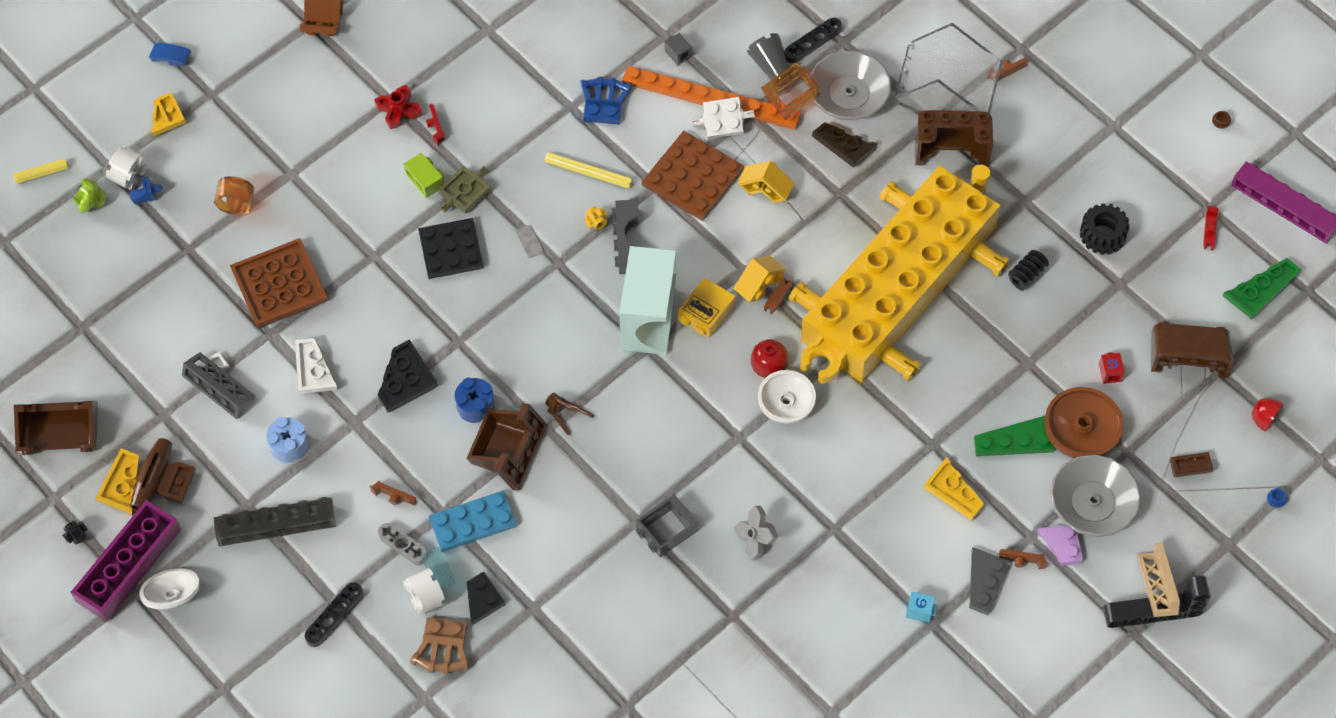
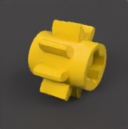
[585,207,608,230]

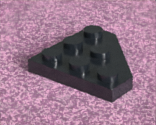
[378,339,438,413]

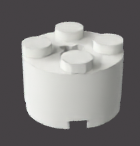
[106,146,147,190]
[403,568,446,615]

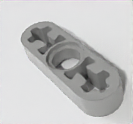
[378,523,427,565]

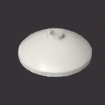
[758,370,816,424]
[139,568,200,610]

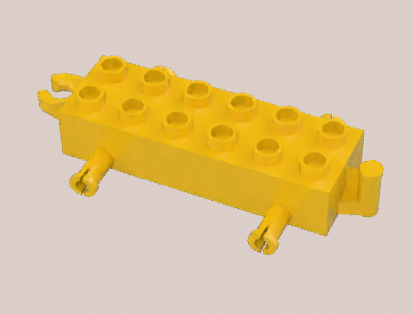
[789,165,1011,384]

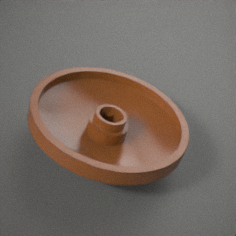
[1044,387,1123,458]

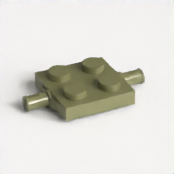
[438,166,491,214]

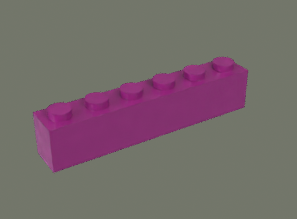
[1231,161,1336,244]

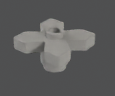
[734,506,778,560]

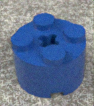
[454,377,495,423]

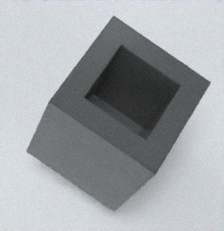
[665,33,692,66]

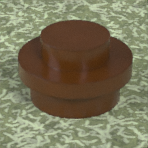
[1212,111,1231,129]

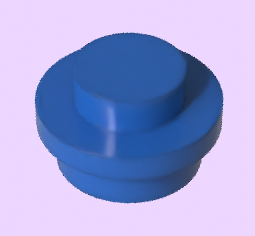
[1267,488,1287,508]

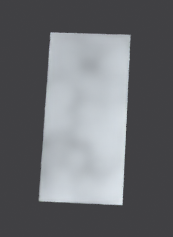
[515,225,544,258]

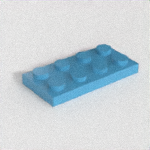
[429,490,517,552]

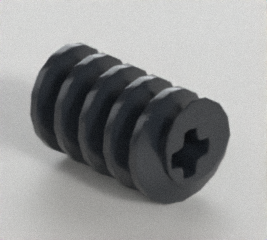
[1008,250,1049,291]

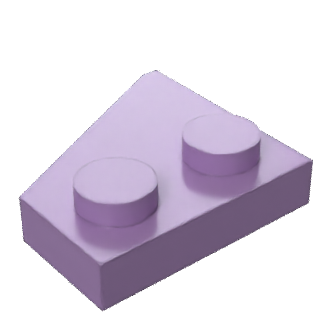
[1037,525,1083,566]

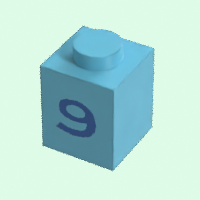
[906,592,937,623]

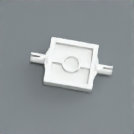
[692,97,755,139]

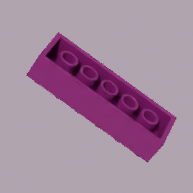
[71,500,181,622]

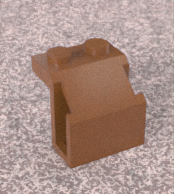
[300,0,343,37]

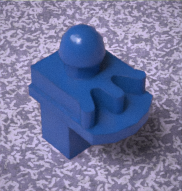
[130,177,163,204]

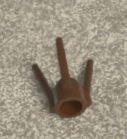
[545,393,594,435]

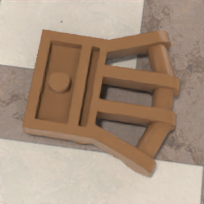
[410,618,468,674]

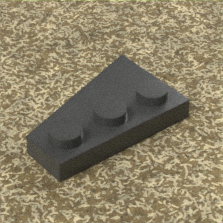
[969,547,1010,615]

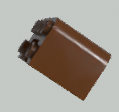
[915,110,993,167]

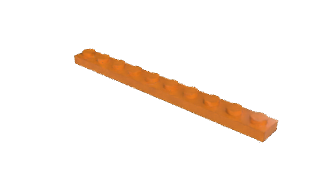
[622,66,801,130]

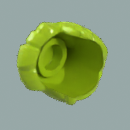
[72,178,107,213]

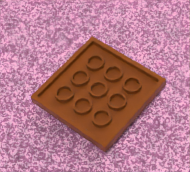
[642,130,744,221]
[230,238,328,328]

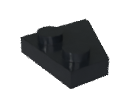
[467,572,505,625]

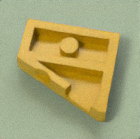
[151,92,186,137]

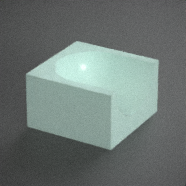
[619,246,676,355]

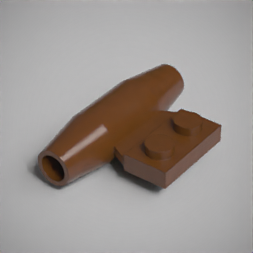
[130,438,196,511]

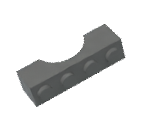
[612,199,639,274]

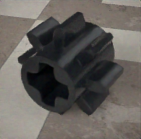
[62,520,88,545]

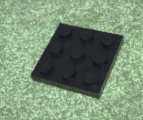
[418,218,484,279]

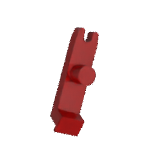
[426,104,445,146]
[1203,206,1219,250]

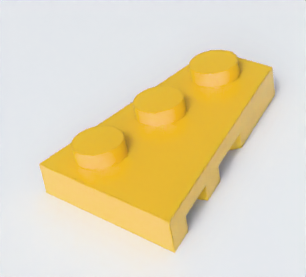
[924,457,984,521]

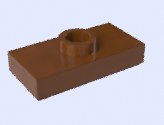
[1169,452,1213,478]

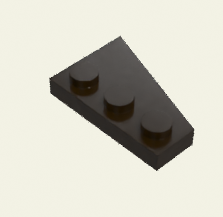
[812,122,878,168]

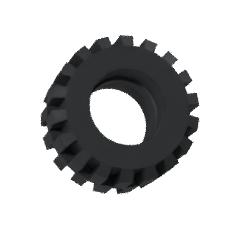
[1080,203,1130,255]

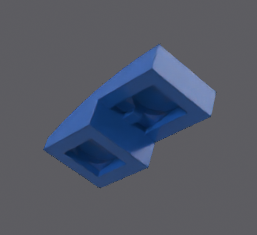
[149,43,191,66]

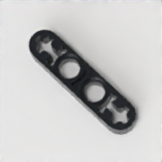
[784,17,842,63]
[305,582,363,647]

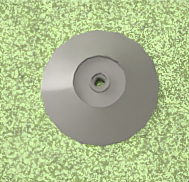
[809,51,891,120]
[1050,454,1141,537]

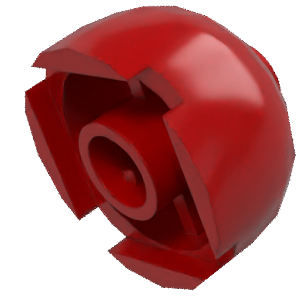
[751,339,788,378]

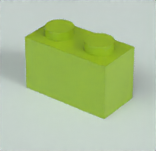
[403,152,444,198]

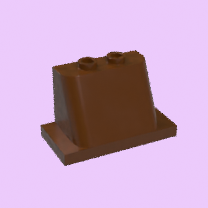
[467,403,547,491]

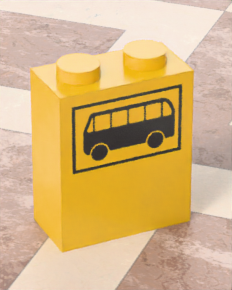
[678,277,735,338]

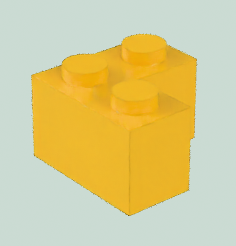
[737,161,794,203]
[733,255,786,302]

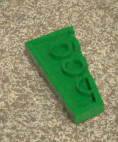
[1223,258,1302,319]
[974,416,1054,456]

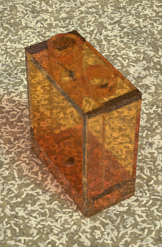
[761,62,820,120]

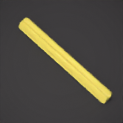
[545,152,632,188]

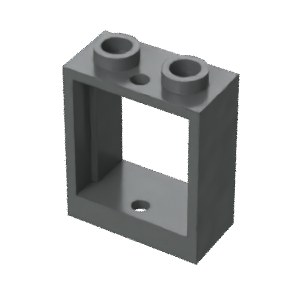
[635,494,698,557]

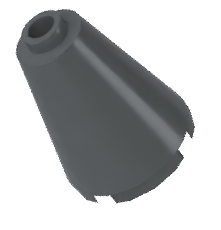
[747,33,790,85]

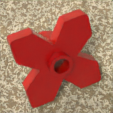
[374,85,422,129]

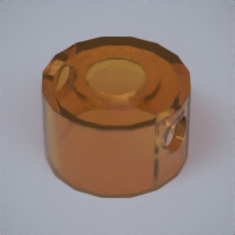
[214,176,255,215]

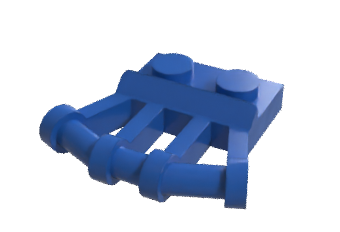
[580,76,632,125]

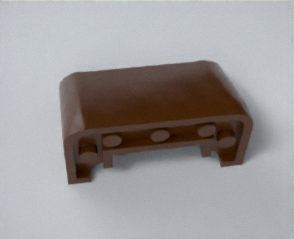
[1151,322,1233,378]
[14,401,98,455]

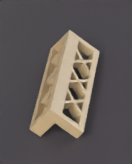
[1138,542,1180,617]

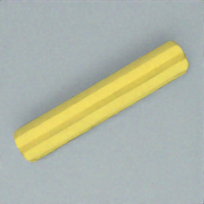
[13,159,68,184]

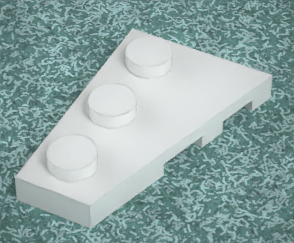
[295,338,338,394]

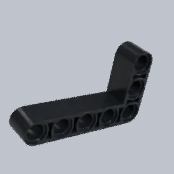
[1103,576,1211,628]

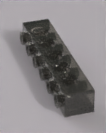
[213,497,337,547]

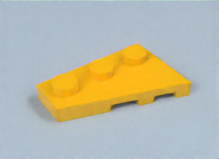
[96,448,139,515]

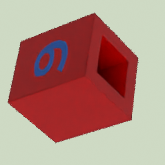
[1099,352,1125,384]

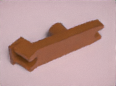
[987,57,1028,83]
[764,278,795,314]
[370,481,417,506]
[999,549,1048,569]

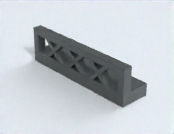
[182,352,255,419]

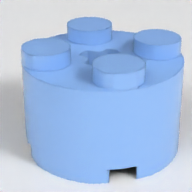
[267,417,309,463]

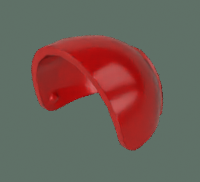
[1252,398,1284,431]

